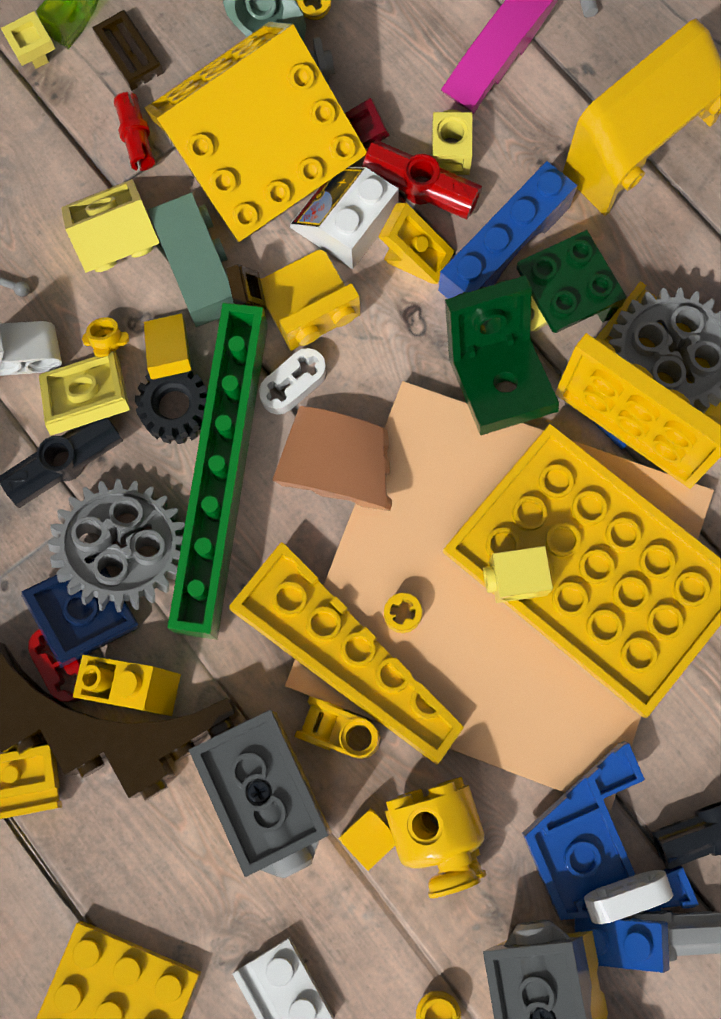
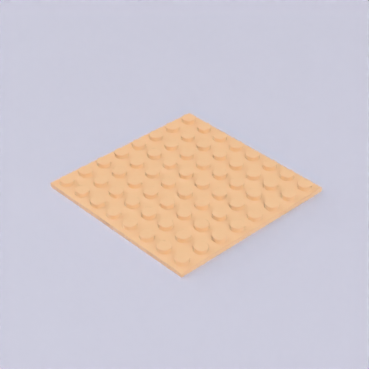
[285,381,714,810]

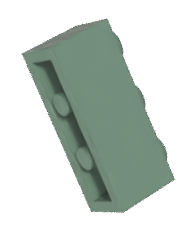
[148,192,234,327]

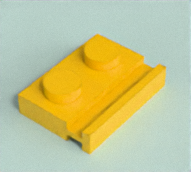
[0,745,62,819]

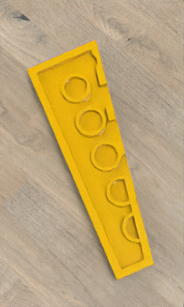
[229,542,464,765]

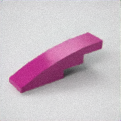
[441,0,558,114]

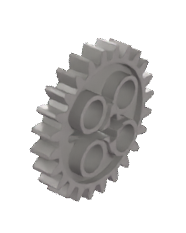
[609,287,721,414]
[48,479,185,612]

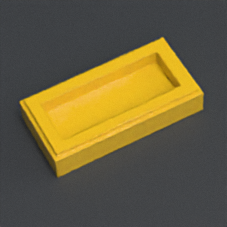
[144,313,191,379]

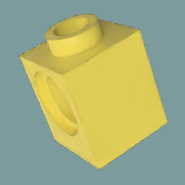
[431,109,472,175]
[483,546,553,603]

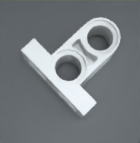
[0,321,62,376]

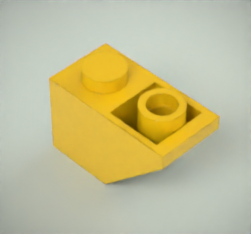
[73,655,181,716]

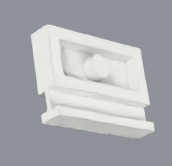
[232,936,334,1019]

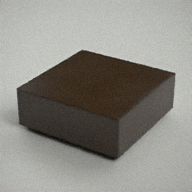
[226,264,266,310]

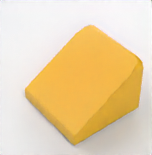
[338,808,395,871]

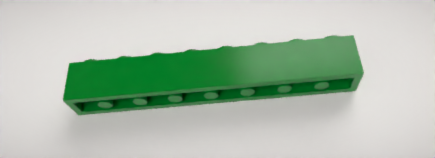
[167,303,268,640]

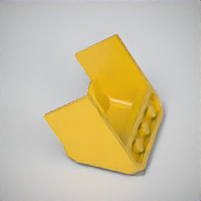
[563,18,721,216]

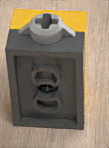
[189,710,332,878]
[483,919,608,1019]

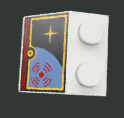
[290,167,399,269]

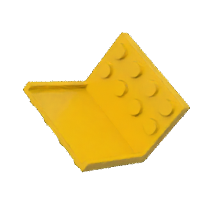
[144,22,367,242]
[555,281,721,489]

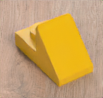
[378,203,454,284]

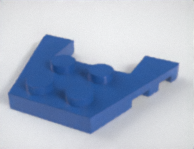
[522,741,699,920]

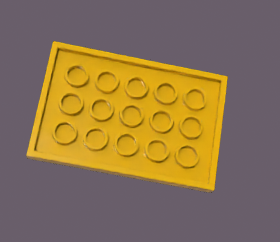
[443,424,721,718]

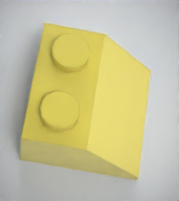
[61,179,159,273]

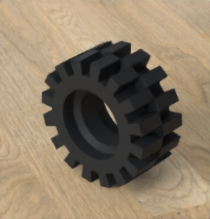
[135,370,208,444]

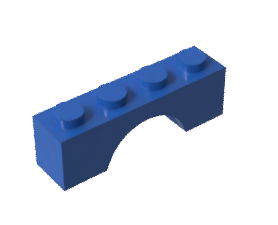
[438,161,577,299]

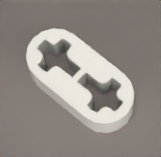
[259,348,327,415]
[584,870,674,924]

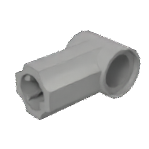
[632,910,721,962]

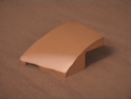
[272,406,392,511]

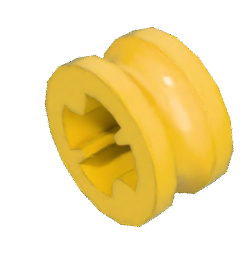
[384,593,422,633]

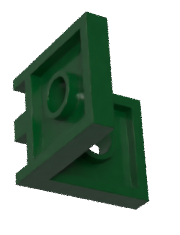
[445,275,559,436]

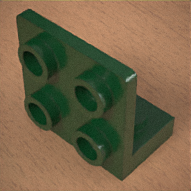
[516,230,627,333]

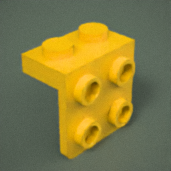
[260,250,361,351]

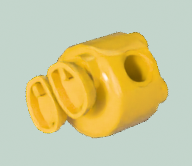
[385,777,487,898]

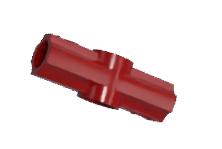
[362,140,482,220]

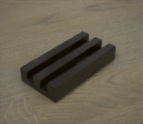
[92,10,164,91]

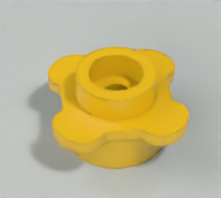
[82,317,129,357]

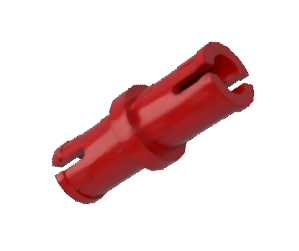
[113,92,155,171]

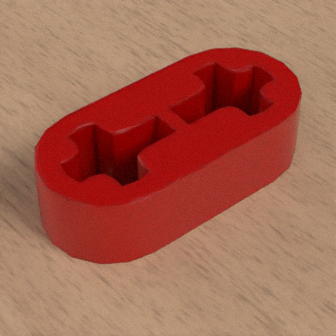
[28,629,82,703]

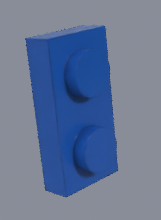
[575,917,670,973]

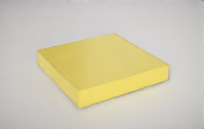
[39,351,130,436]

